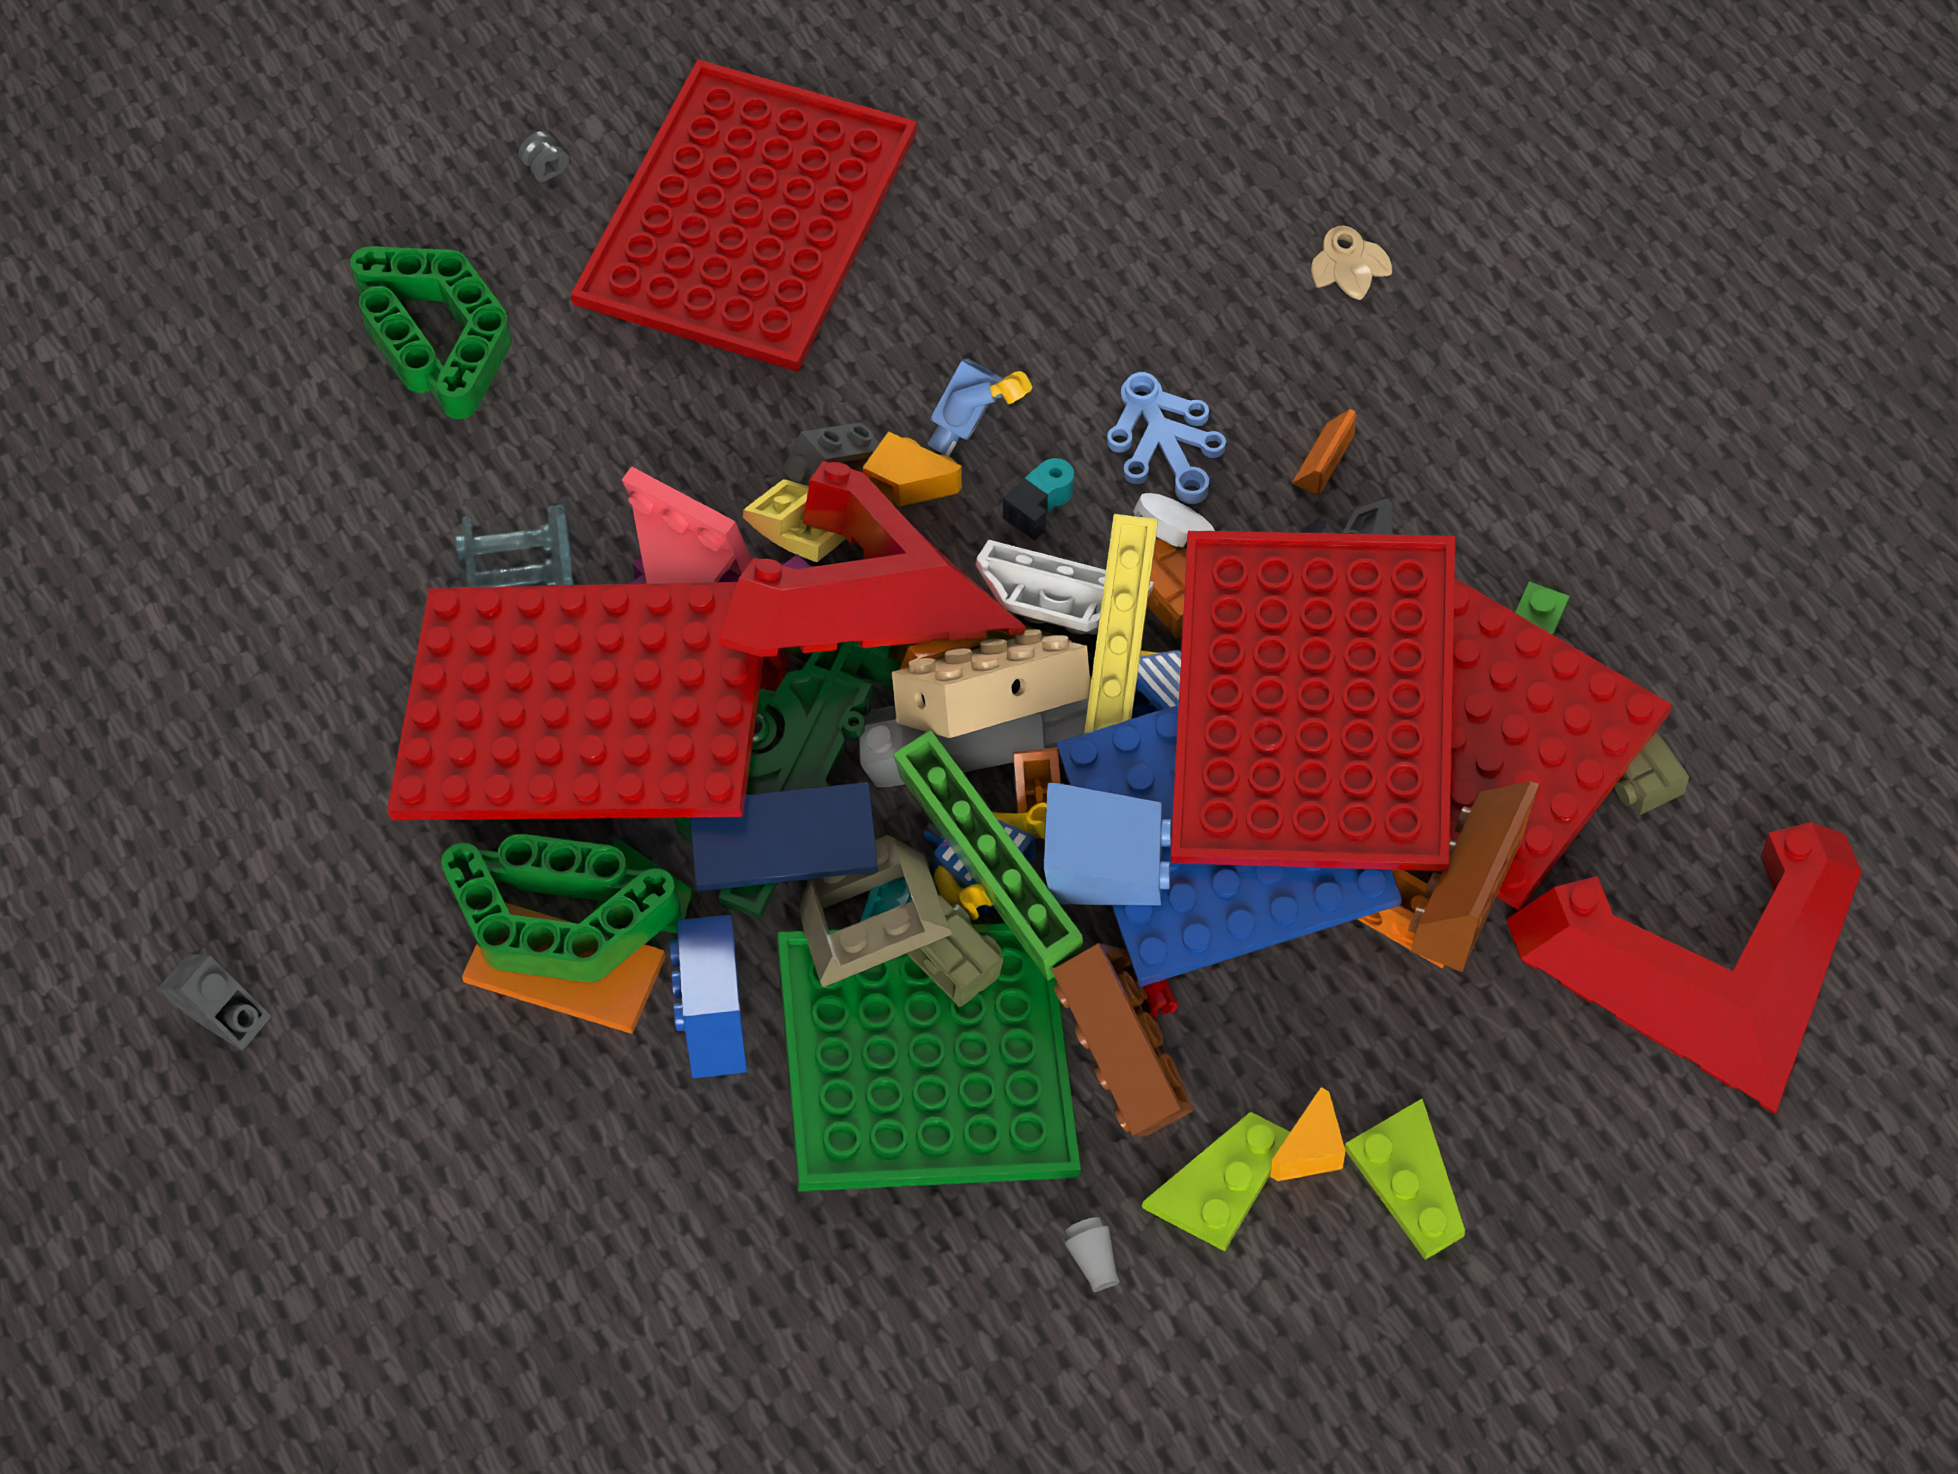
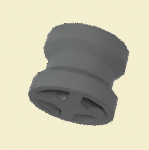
[518,131,569,182]

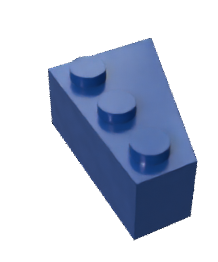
[670,915,747,1078]

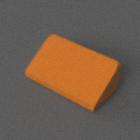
[1292,409,1357,495]

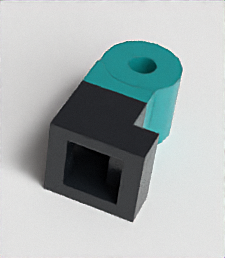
[1003,458,1074,541]

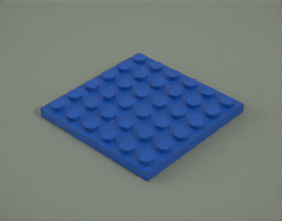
[1056,705,1401,987]

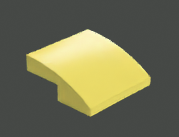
[743,479,846,562]

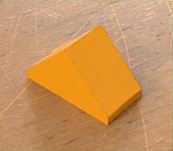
[1270,1087,1345,1181]

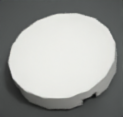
[1133,493,1215,548]

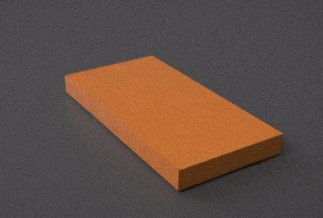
[462,903,666,1034]

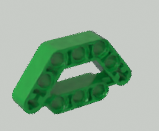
[350,246,512,419]
[441,834,681,983]

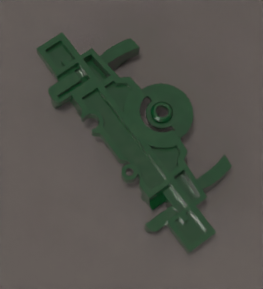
[674,641,902,920]

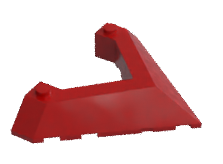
[718,461,1026,657]
[1506,822,1862,1114]

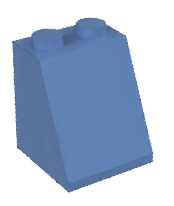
[1044,783,1172,905]

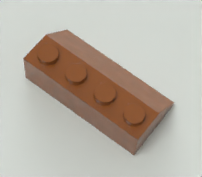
[1408,781,1539,972]

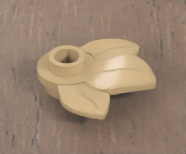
[1311,226,1392,300]

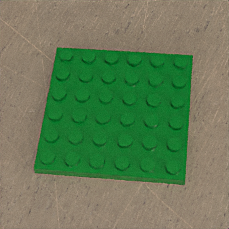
[776,923,1081,1192]

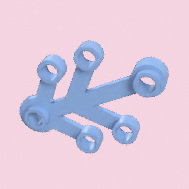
[1107,372,1226,504]

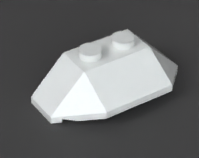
[976,540,1154,635]

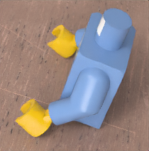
[927,358,1032,456]

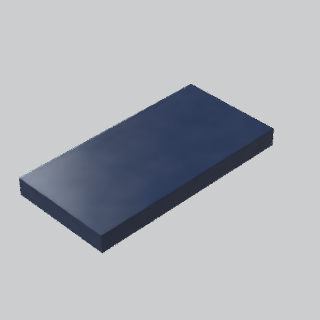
[690,782,878,891]

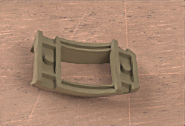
[799,835,952,987]

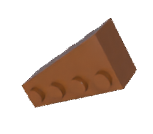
[1052,943,1194,1137]

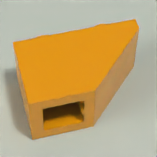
[863,432,962,507]

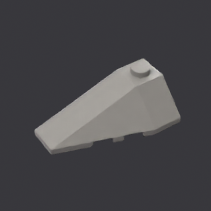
[859,705,1046,788]

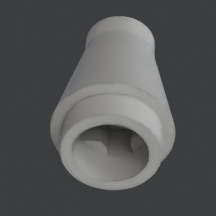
[1065,1217,1120,1292]

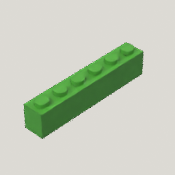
[893,730,1085,980]

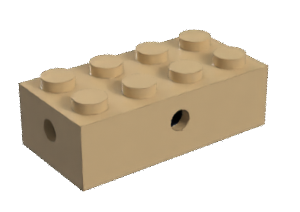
[892,629,1090,738]

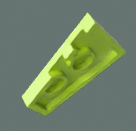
[1345,1099,1465,1260]
[1142,1112,1290,1251]

